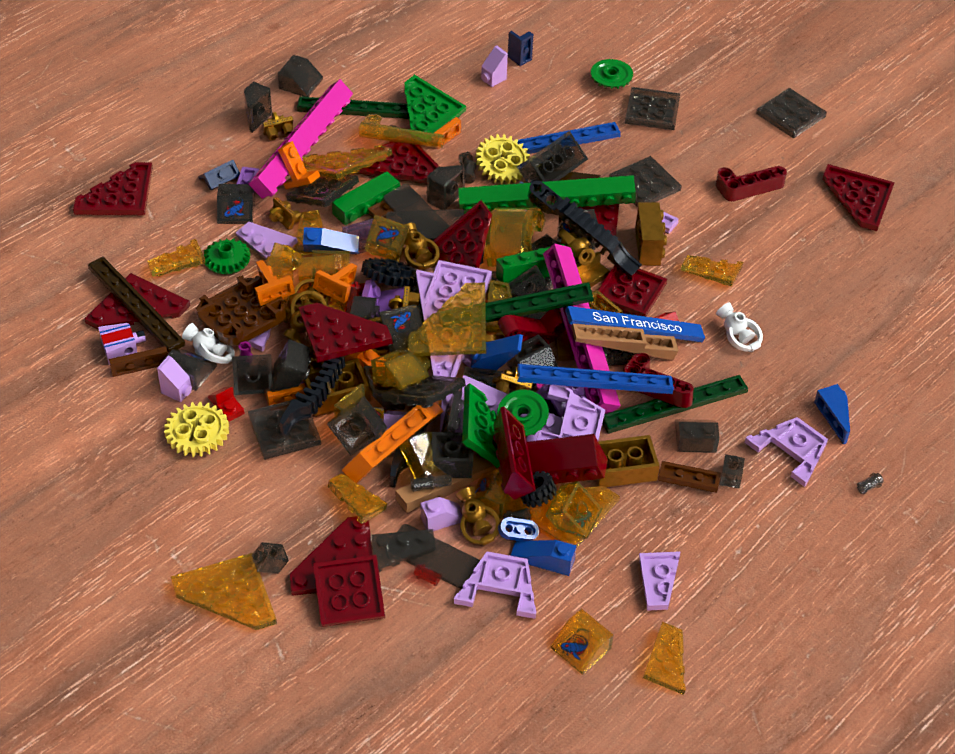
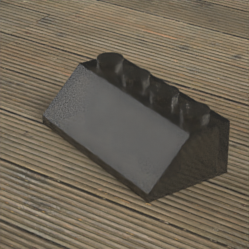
[517,131,588,183]

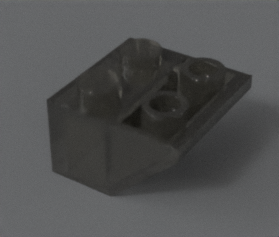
[507,334,558,387]

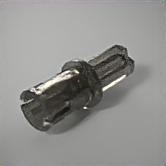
[411,474,452,492]

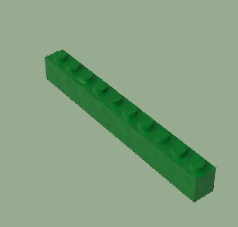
[458,175,636,215]

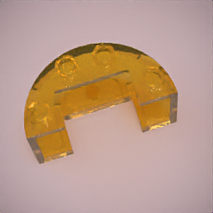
[484,207,546,267]

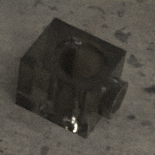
[720,454,745,489]
[252,542,289,574]

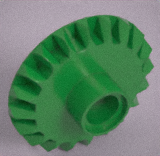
[591,59,633,89]
[203,238,251,274]
[497,390,549,438]

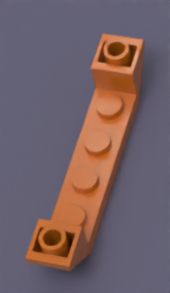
[342,397,444,486]

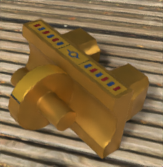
[262,112,294,141]
[269,197,301,230]
[389,286,420,325]
[492,367,532,394]

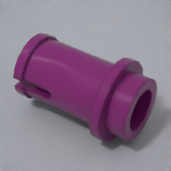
[238,341,254,365]

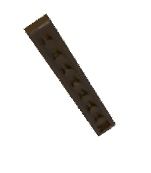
[88,256,185,354]

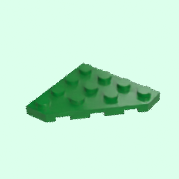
[404,74,467,146]
[462,383,500,468]

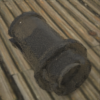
[857,473,884,494]
[503,508,531,520]

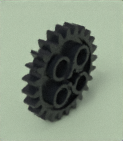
[361,258,417,288]

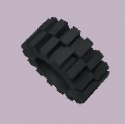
[521,471,557,508]

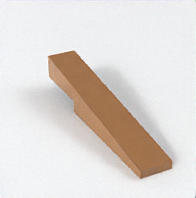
[571,324,679,360]
[395,454,497,513]

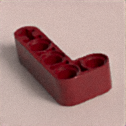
[716,166,787,202]
[497,309,566,345]
[624,353,694,408]

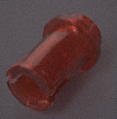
[413,564,442,586]

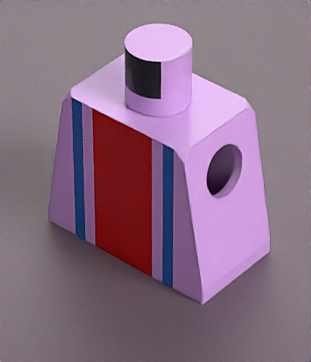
[98,323,146,365]

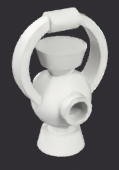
[716,302,763,352]
[182,323,235,364]

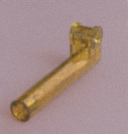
[359,114,445,148]

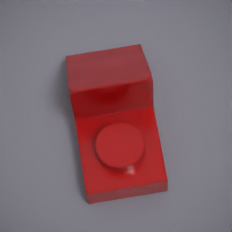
[208,386,245,422]

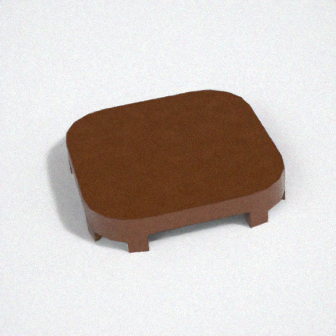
[196,275,286,346]

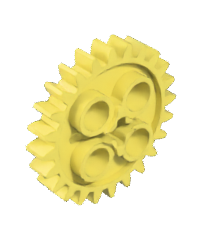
[475,134,531,185]
[164,402,229,457]

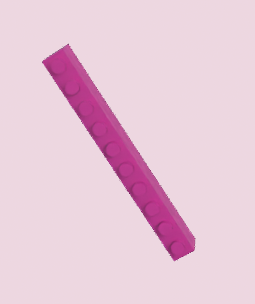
[248,79,353,199]
[543,243,621,414]

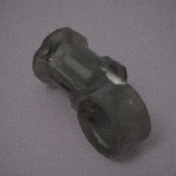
[459,151,477,183]

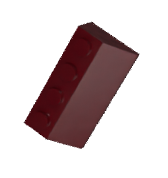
[493,406,536,500]
[527,434,608,484]

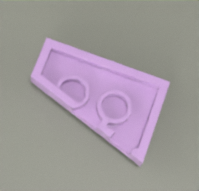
[236,222,298,264]
[639,551,681,610]

